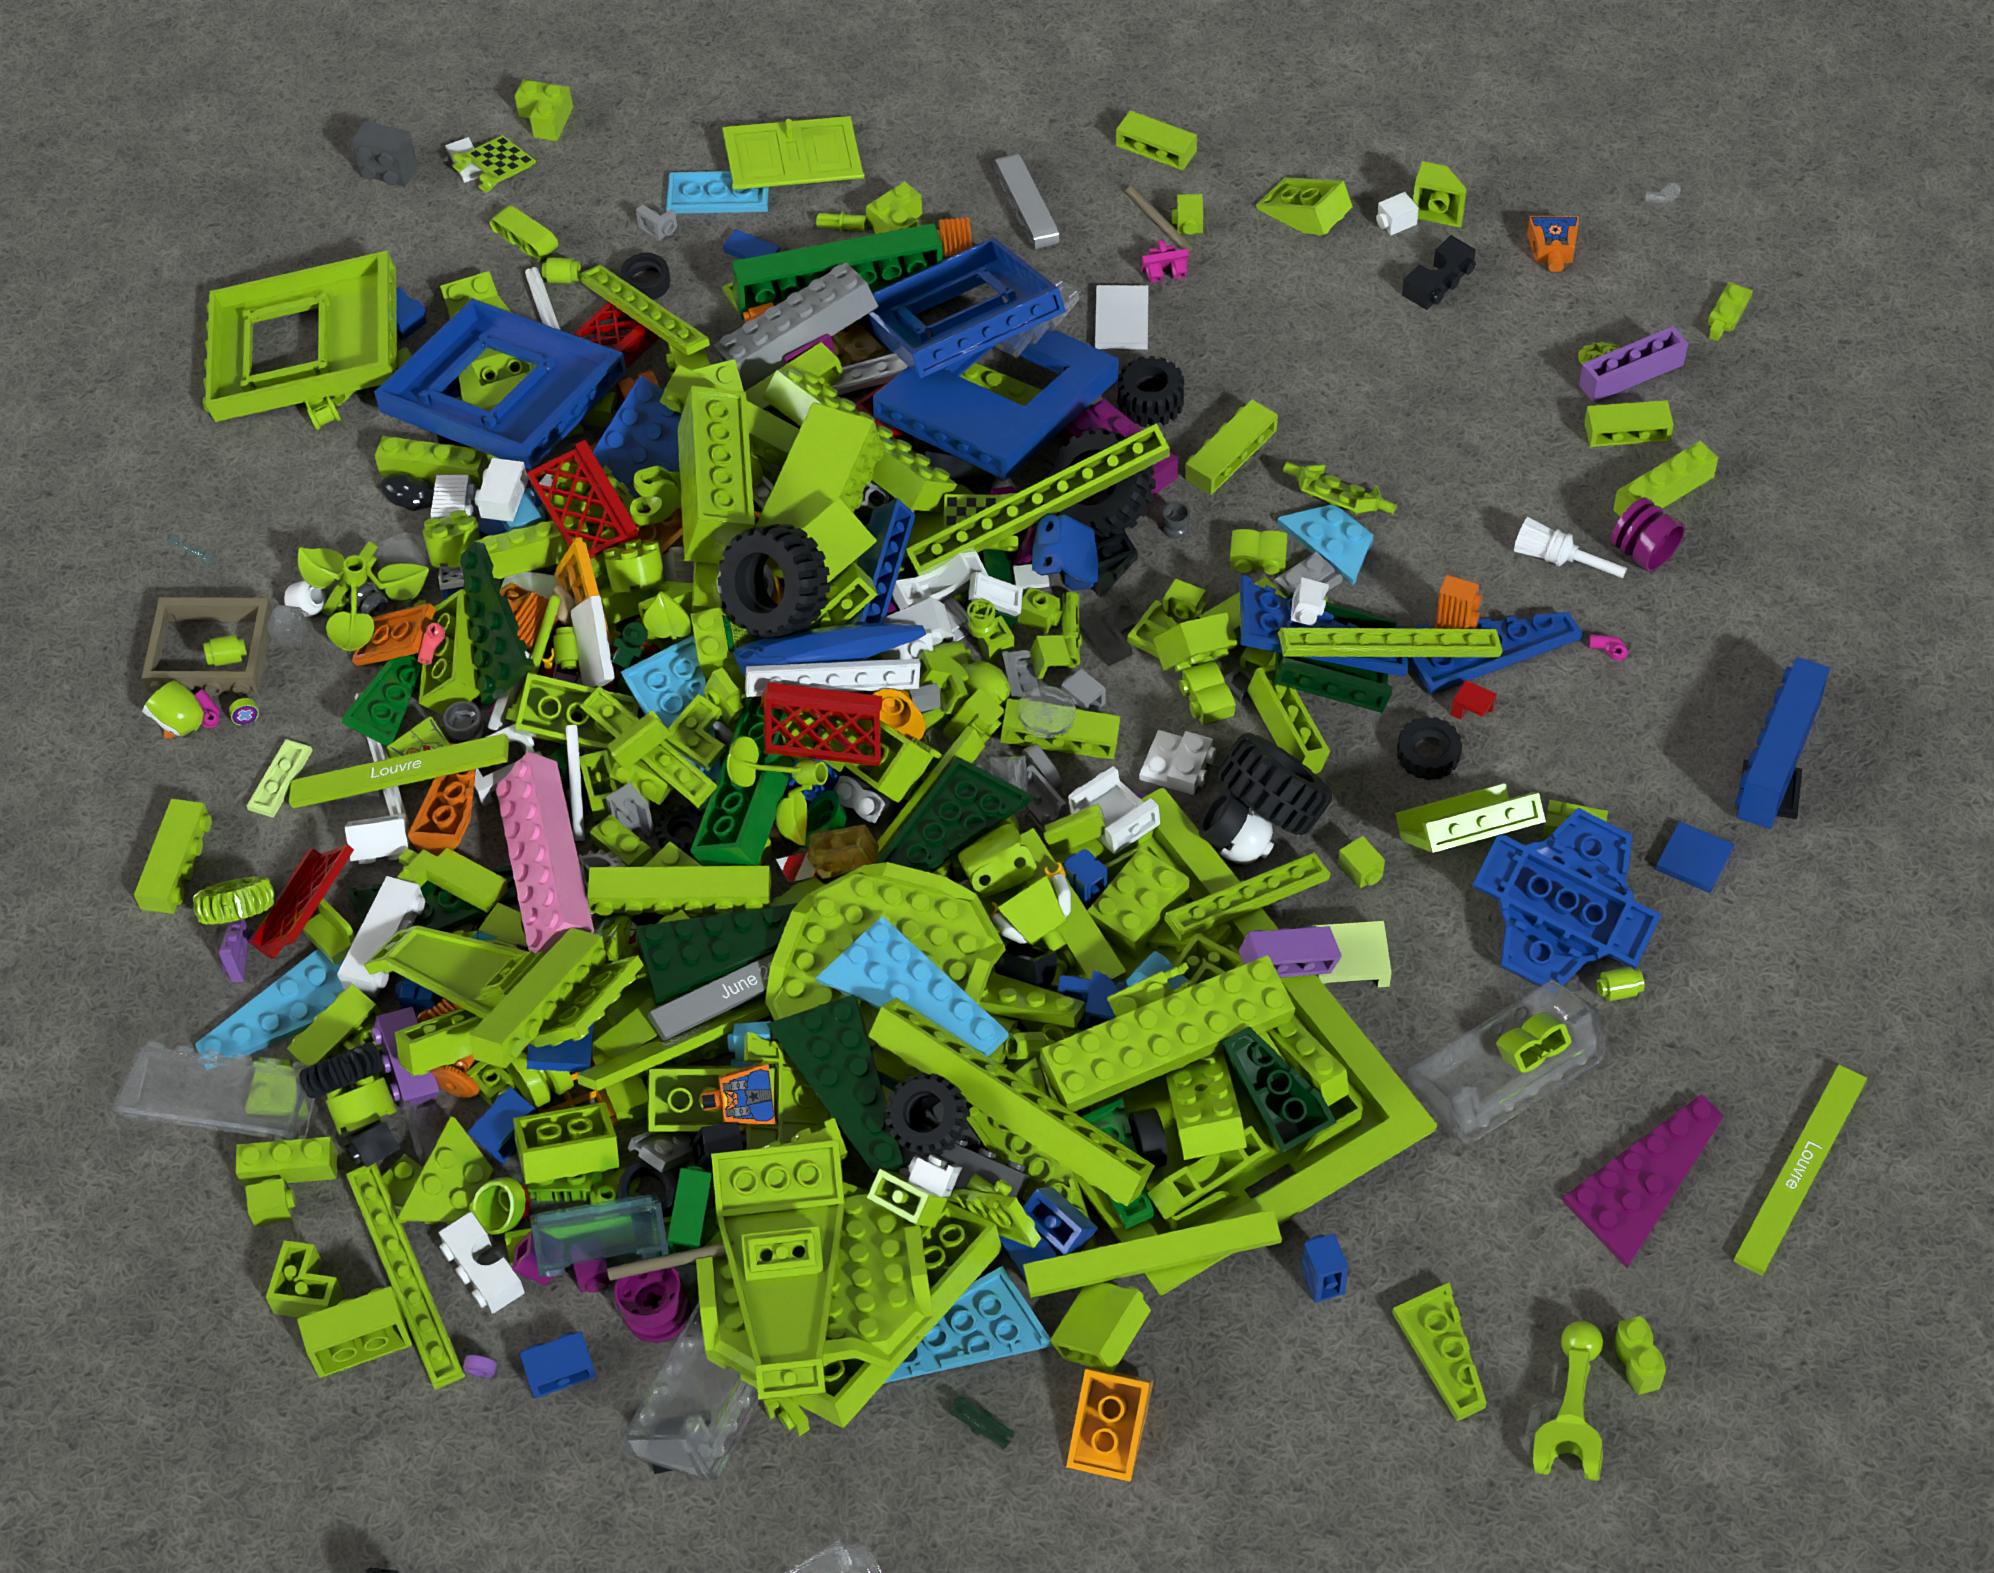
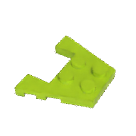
[743,1032,833,1150]

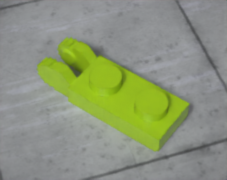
[1106,962,1197,1017]

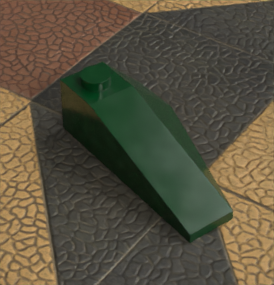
[1221,1027,1337,1153]

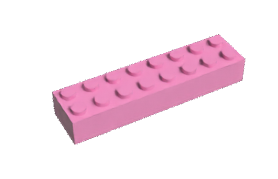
[496,751,594,954]

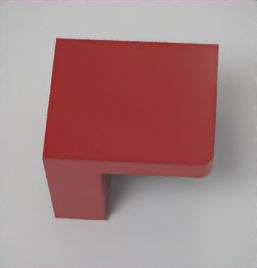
[1451,680,1497,720]

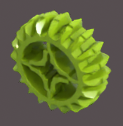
[193,876,274,925]

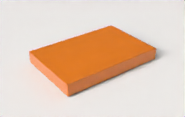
[352,603,436,666]

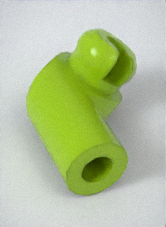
[967,1173,1012,1196]

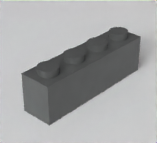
[901,1123,1031,1202]

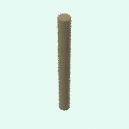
[1125,185,1193,252]
[607,1241,735,1281]

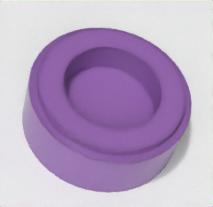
[463,1355,497,1378]

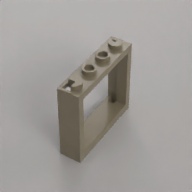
[141,597,274,696]

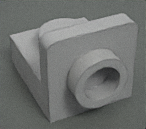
[636,204,677,241]

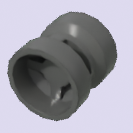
[1162,502,1190,539]
[348,582,388,617]

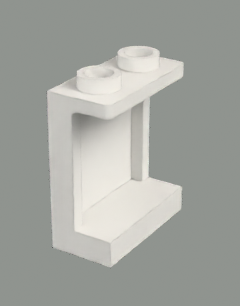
[1068,766,1160,854]

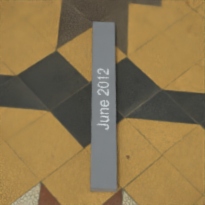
[648,952,775,1041]

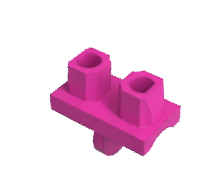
[1140,239,1189,283]

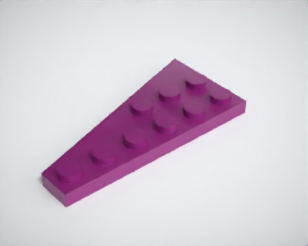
[1562,1094,1724,1269]

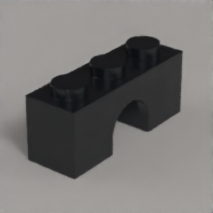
[1402,235,1476,310]

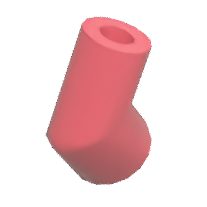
[418,623,445,665]

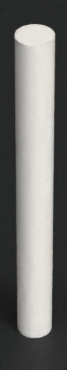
[566,725,585,841]

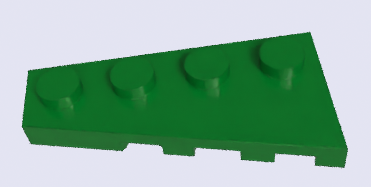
[342,654,422,747]

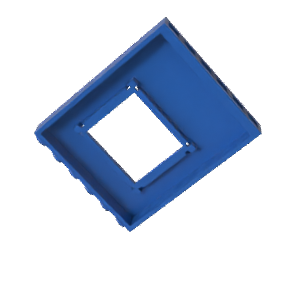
[861,238,1066,378]
[374,298,627,470]
[873,323,1119,480]

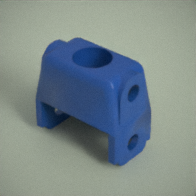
[1032,514,1098,591]

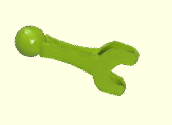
[629,456,763,526]
[1533,1321,1603,1481]

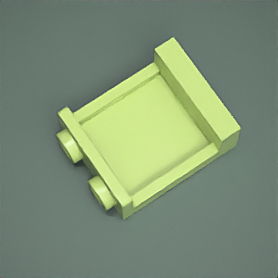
[1312,921,1392,987]

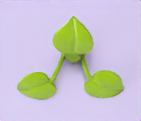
[298,547,429,651]
[618,591,709,697]
[727,712,828,846]

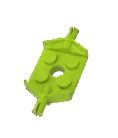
[1283,461,1397,515]

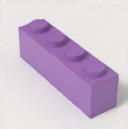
[1579,326,1688,403]

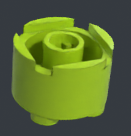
[423,510,481,568]
[603,539,665,592]
[325,1072,397,1135]

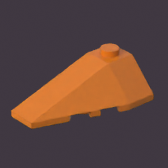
[407,744,476,857]

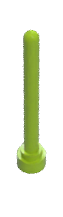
[504,595,561,724]

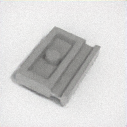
[1274,552,1343,597]
[627,1131,694,1173]

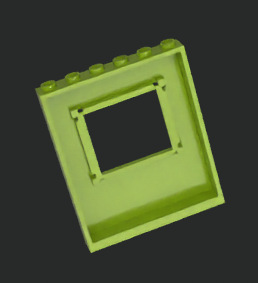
[203,251,397,422]

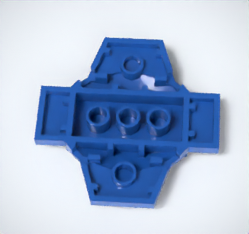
[1471,808,1662,994]

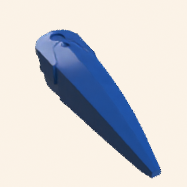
[733,623,926,676]

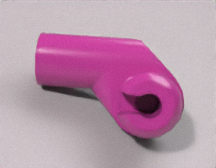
[1589,634,1628,661]
[195,689,220,728]

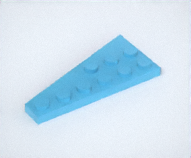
[621,635,721,810]
[816,916,1009,1056]
[195,949,377,1072]
[884,1266,1053,1383]

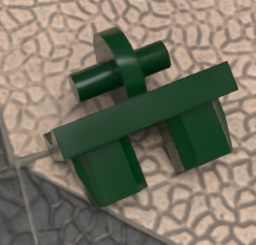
[612,622,648,669]

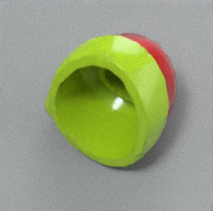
[469,1177,531,1235]

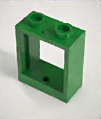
[665,1166,712,1265]

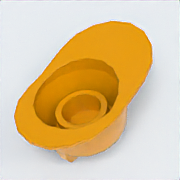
[872,689,926,741]

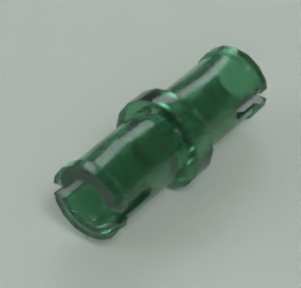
[950,1397,1015,1449]

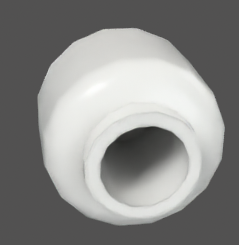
[284,580,326,618]

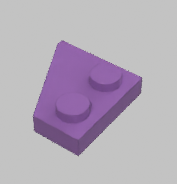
[219,919,249,982]

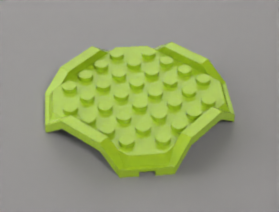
[765,862,1006,1084]
[696,1182,935,1388]

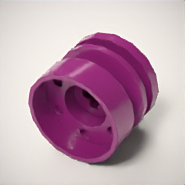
[1610,497,1686,572]
[614,1258,691,1343]

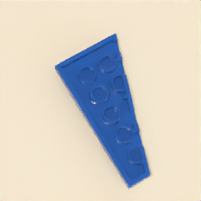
[1240,575,1408,677]
[1395,612,1582,695]

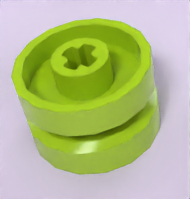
[506,1044,574,1110]

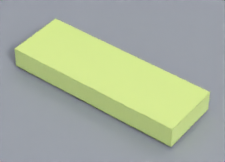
[246,739,313,818]

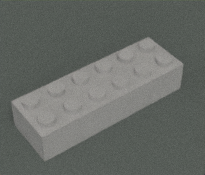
[714,262,878,390]

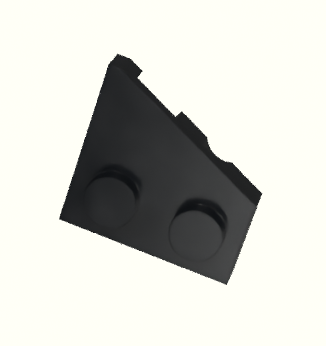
[1093,532,1138,597]

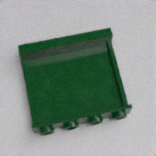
[1273,592,1397,713]

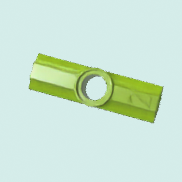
[1004,1024,1085,1060]

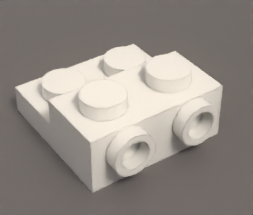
[1139,730,1216,795]

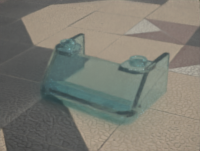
[530,1194,669,1277]

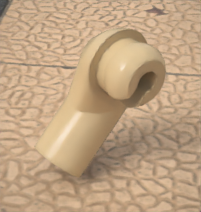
[552,585,575,625]

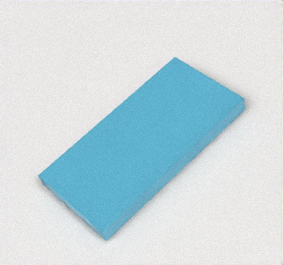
[666,171,769,214]

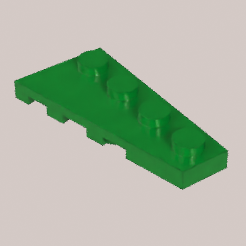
[1081,1098,1154,1230]

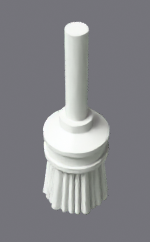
[1514,517,1627,578]

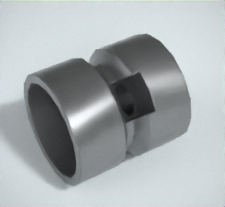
[443,701,486,744]

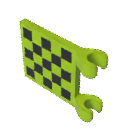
[452,135,536,192]
[944,493,1019,552]

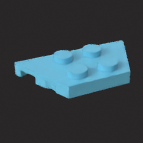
[1277,504,1374,585]

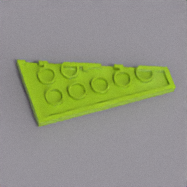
[967,1057,1098,1255]

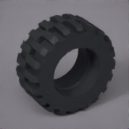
[1046,428,1156,539]
[718,524,830,637]
[1218,733,1332,836]

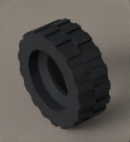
[1397,716,1462,780]

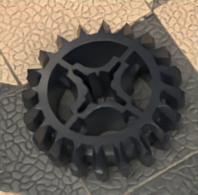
[299,1042,383,1098]

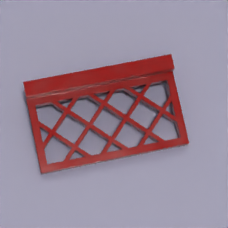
[573,302,668,368]
[527,440,639,559]
[761,682,882,766]
[248,844,354,959]

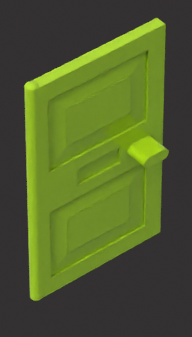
[722,116,865,190]

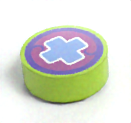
[229,698,259,726]

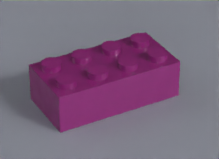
[1064,398,1178,495]

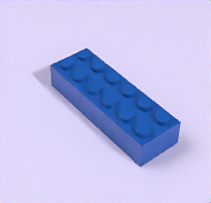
[1735,657,1830,829]

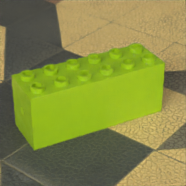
[677,386,755,564]
[755,402,884,579]

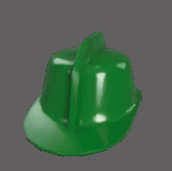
[793,790,847,849]

